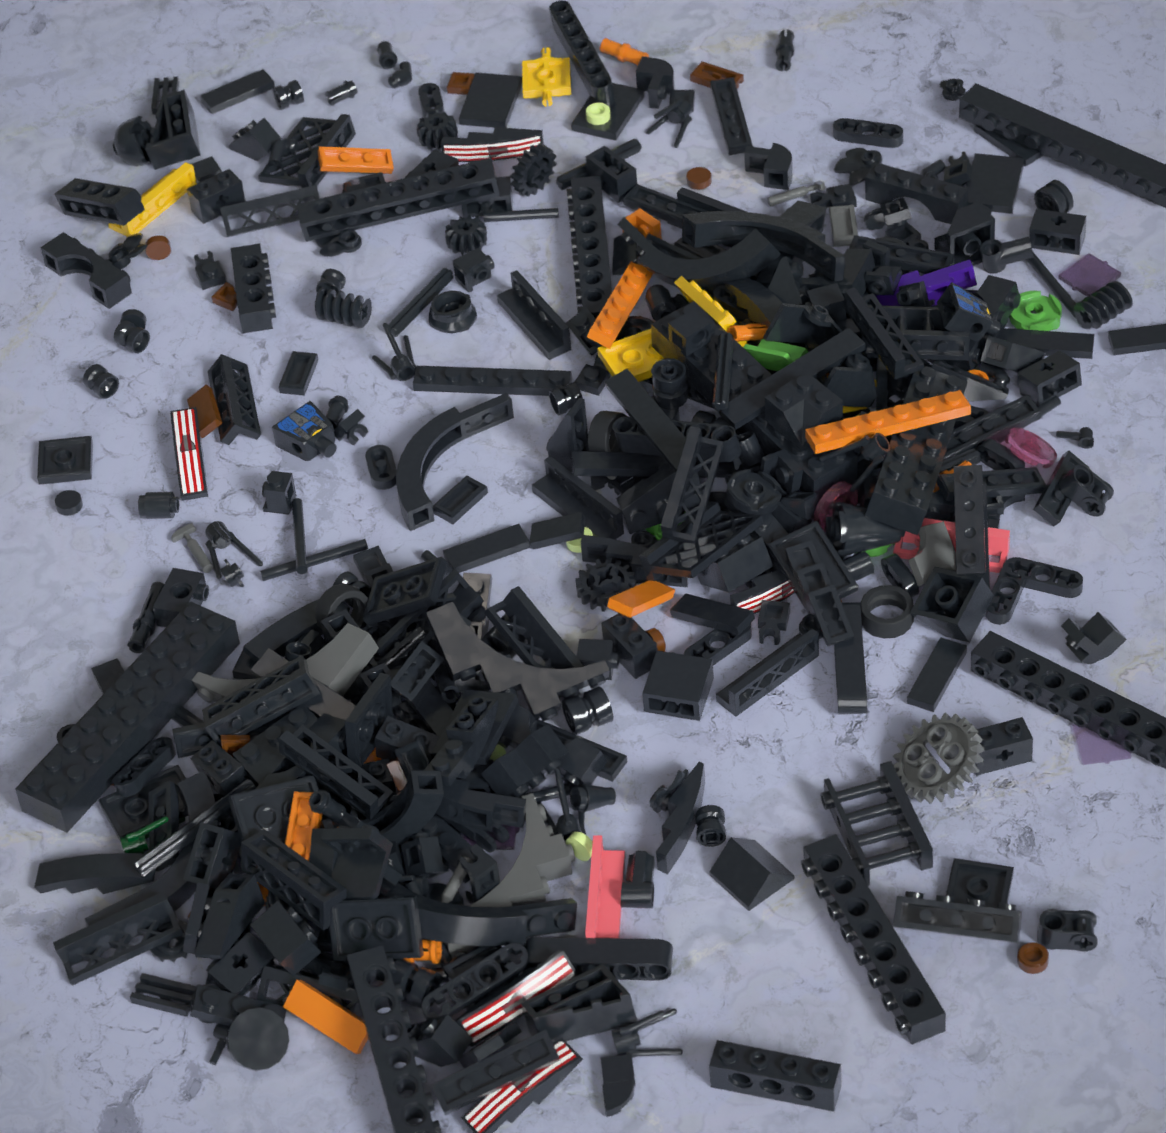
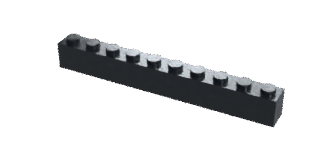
[959,83,1166,208]

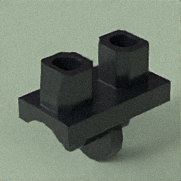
[896,281,935,307]

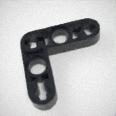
[986,557,1083,625]

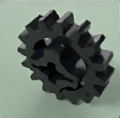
[510,143,557,197]
[575,558,636,612]

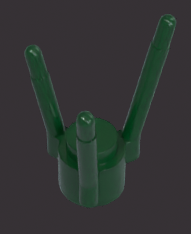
[120,816,186,854]

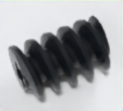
[1074,281,1133,329]
[315,287,372,328]

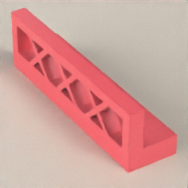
[893,518,1010,573]
[585,835,625,938]

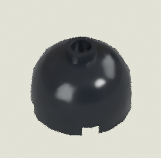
[113,116,152,166]

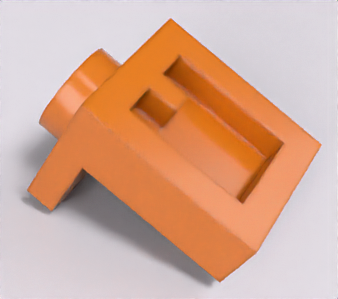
[622,209,662,239]

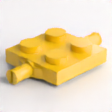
[522,47,571,107]

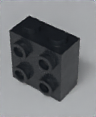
[642,651,714,721]

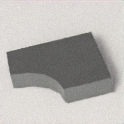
[908,521,957,586]

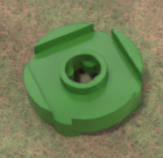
[1009,291,1062,331]

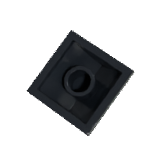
[709,837,795,911]

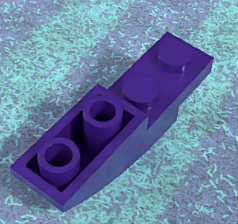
[875,260,977,306]

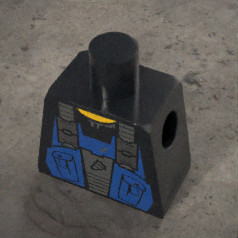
[937,282,1001,341]
[272,401,337,461]

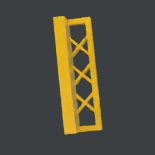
[108,162,197,237]

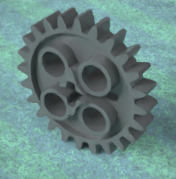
[893,713,985,804]

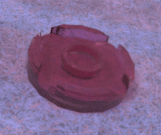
[1005,428,1057,468]
[813,481,858,532]

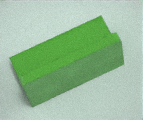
[743,339,808,371]

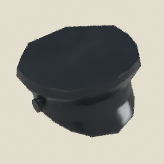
[428,290,477,334]

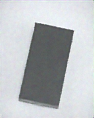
[829,205,858,247]

